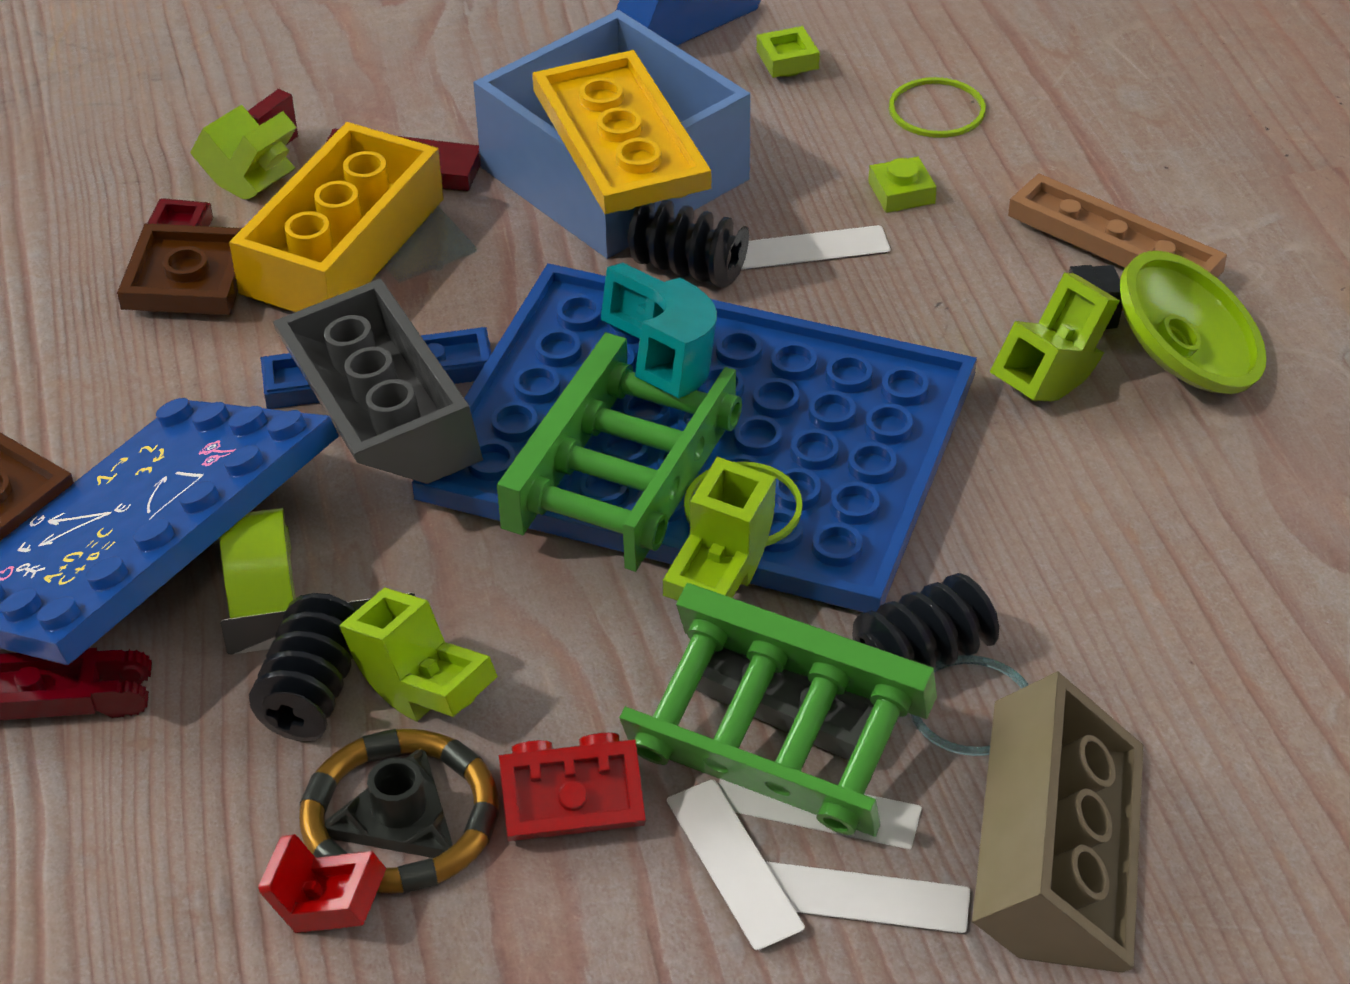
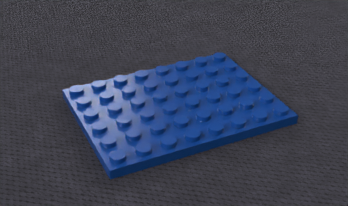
[412,263,977,612]

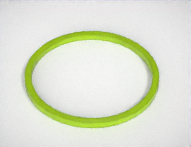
[889,77,986,138]
[684,462,802,546]

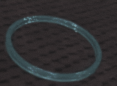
[911,655,1028,756]

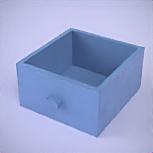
[473,10,751,259]

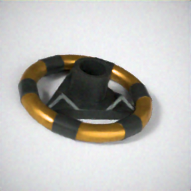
[299,729,499,893]

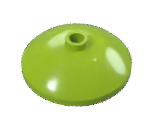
[1120,251,1267,394]

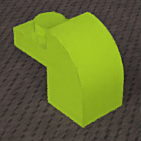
[190,104,297,199]
[990,272,1120,401]
[663,456,776,601]
[219,508,296,619]
[339,587,498,721]

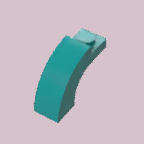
[601,263,717,398]

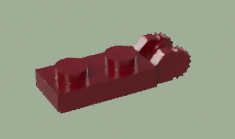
[0,647,152,720]

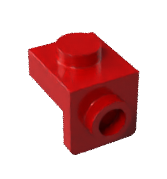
[259,834,387,933]

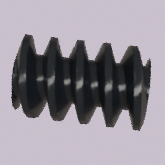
[628,200,749,288]
[852,573,1000,670]
[249,593,357,741]

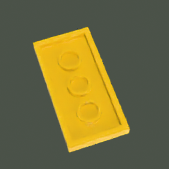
[532,50,712,214]

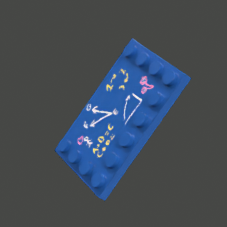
[0,398,339,665]

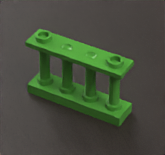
[497,332,742,572]
[619,582,937,837]

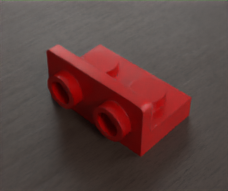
[499,732,646,842]

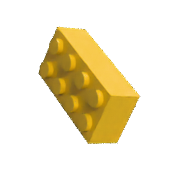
[229,122,444,312]

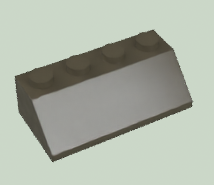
[972,671,1143,973]

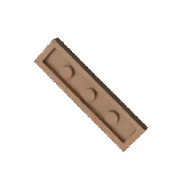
[1008,173,1227,278]

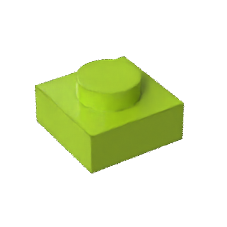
[756,26,820,78]
[868,156,937,213]

